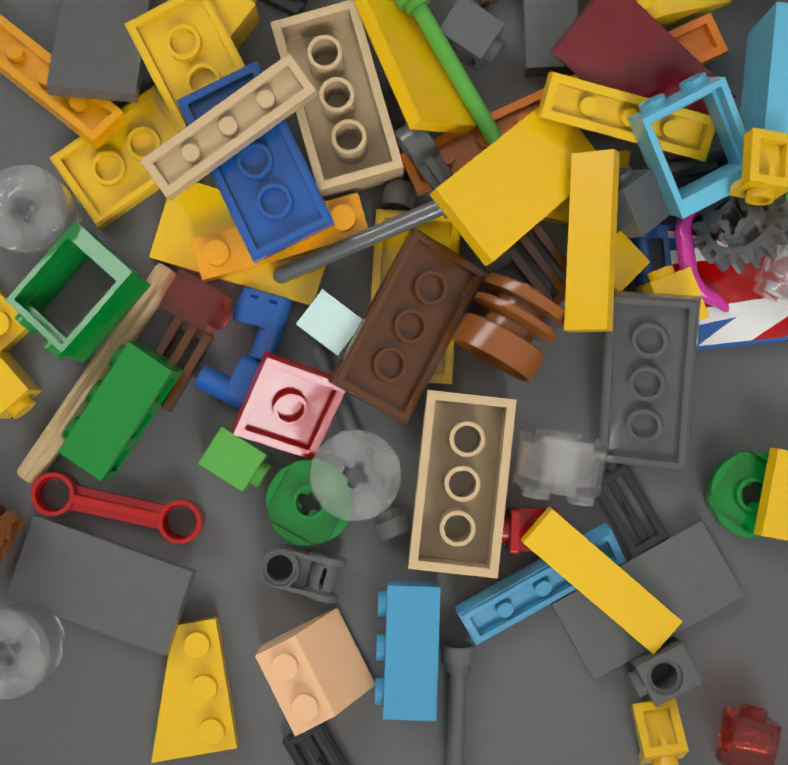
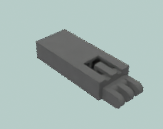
[520,0,578,76]

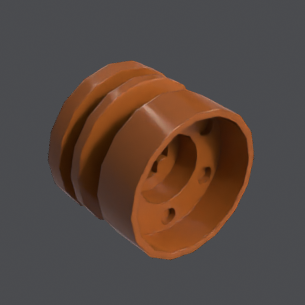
[452,273,565,384]

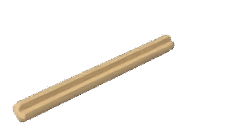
[17,263,178,484]

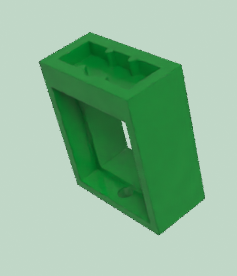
[6,221,151,363]

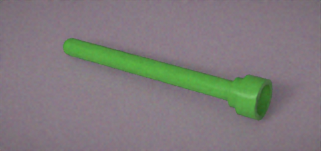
[394,0,503,146]

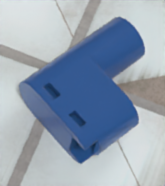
[232,287,293,359]
[194,353,260,410]

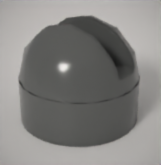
[380,179,416,211]

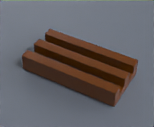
[507,223,567,305]
[155,316,214,412]

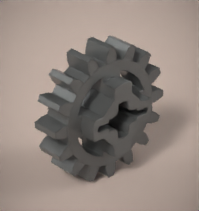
[692,195,788,274]

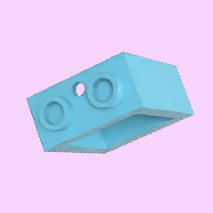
[627,73,746,219]

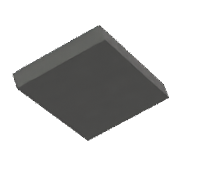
[46,0,153,103]

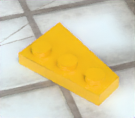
[151,616,239,763]

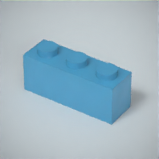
[375,579,441,721]

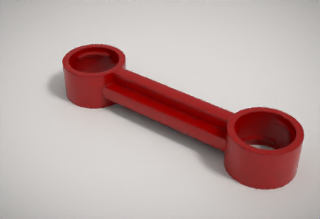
[30,471,206,544]

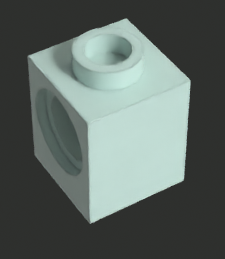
[296,289,362,358]

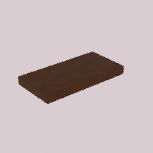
[329,228,487,424]

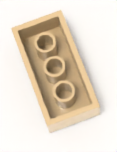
[270,0,404,201]
[408,390,517,579]

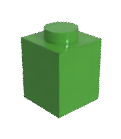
[198,426,272,492]

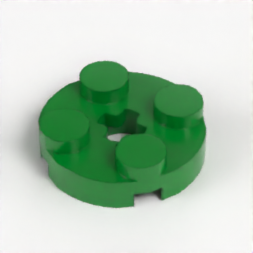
[704,451,769,538]
[266,459,353,546]

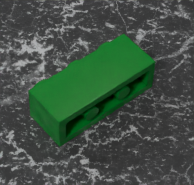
[58,342,184,481]

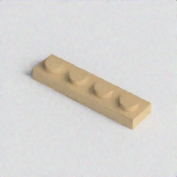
[140,53,318,201]

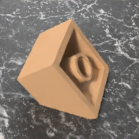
[255,606,375,736]

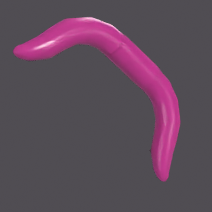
[675,204,729,312]

